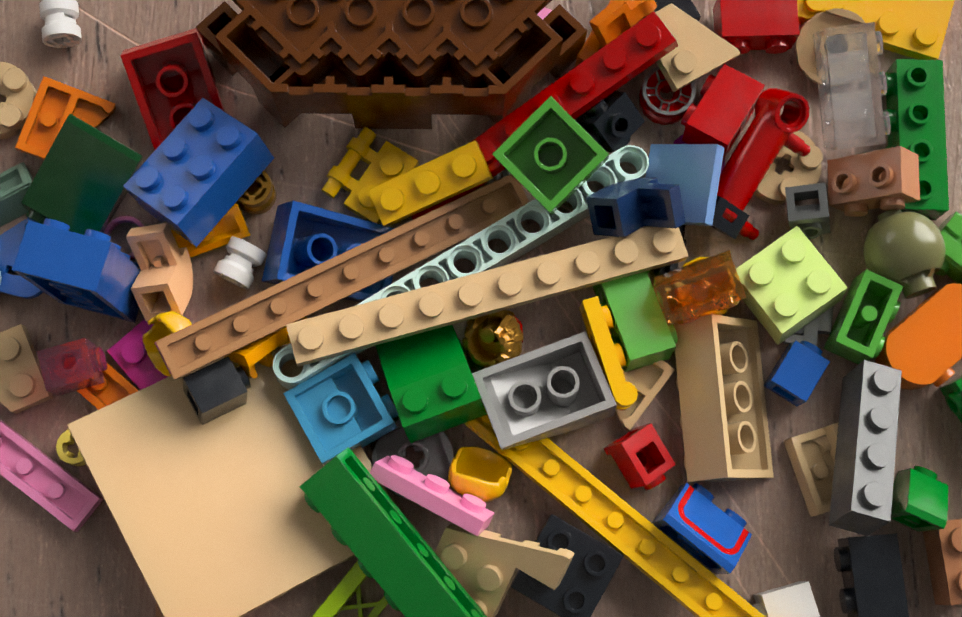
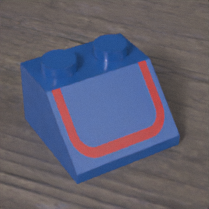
[652,483,752,574]

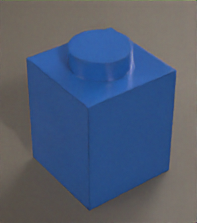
[764,340,830,406]

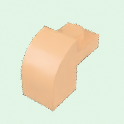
[126,223,193,321]

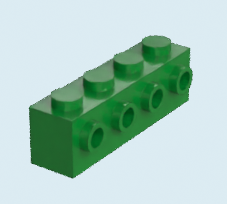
[881,59,949,220]

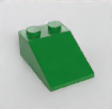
[375,325,487,443]

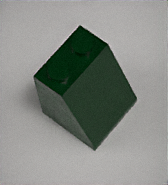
[21,114,143,235]

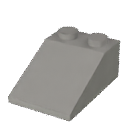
[472,331,617,450]

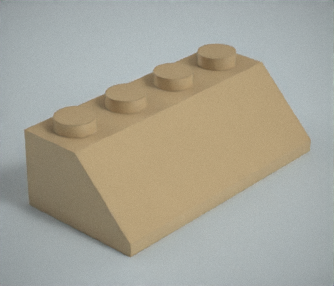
[673,314,774,482]

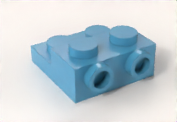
[283,353,398,466]

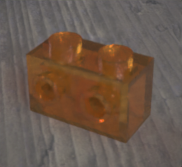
[654,250,746,326]

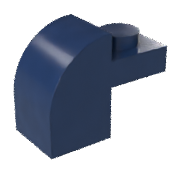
[586,177,686,237]

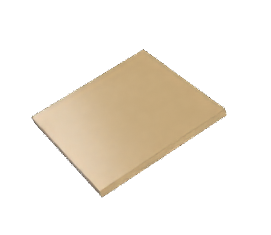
[67,343,389,617]

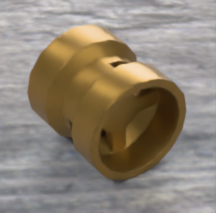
[238,171,276,215]

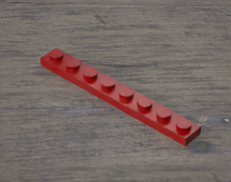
[411,11,678,220]

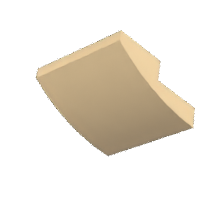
[784,423,838,517]

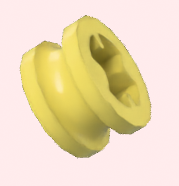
[56,429,86,466]

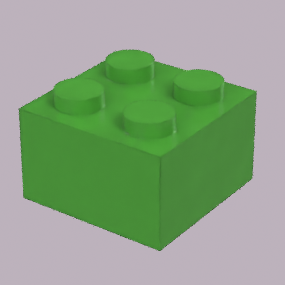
[492,96,609,215]

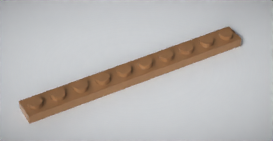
[155,174,529,381]

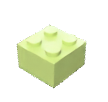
[732,226,848,345]

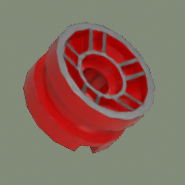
[638,66,696,125]

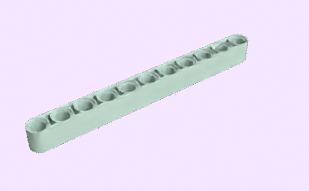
[272,145,649,389]

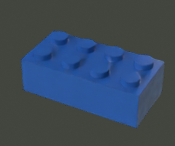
[12,218,141,323]

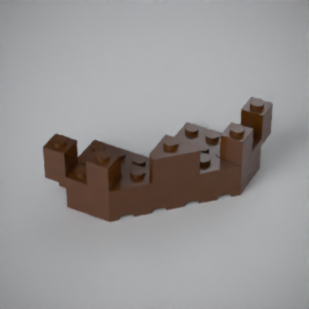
[196,0,588,129]

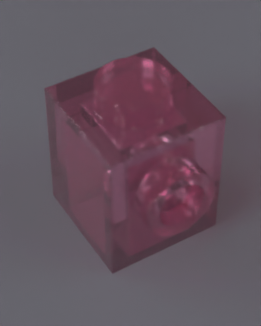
[37,338,107,396]

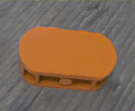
[875,283,962,390]

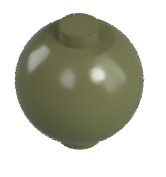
[863,209,946,299]

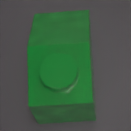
[891,466,948,532]

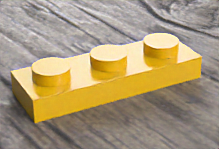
[368,140,493,228]

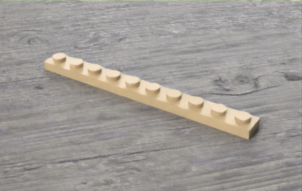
[286,227,689,367]

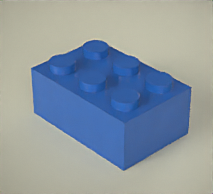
[123,98,274,247]

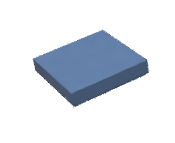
[645,144,724,226]

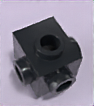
[575,91,645,153]

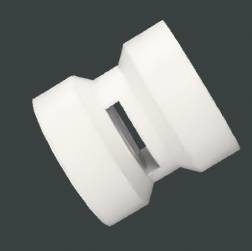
[39,0,81,48]
[213,236,267,289]

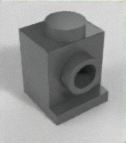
[785,182,831,239]

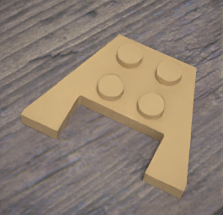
[435,523,575,617]

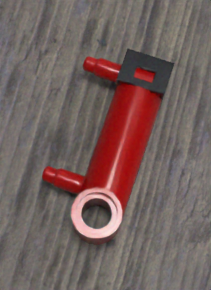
[710,88,811,240]

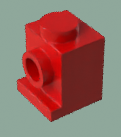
[603,423,676,491]

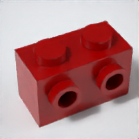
[713,0,800,55]
[681,64,765,163]

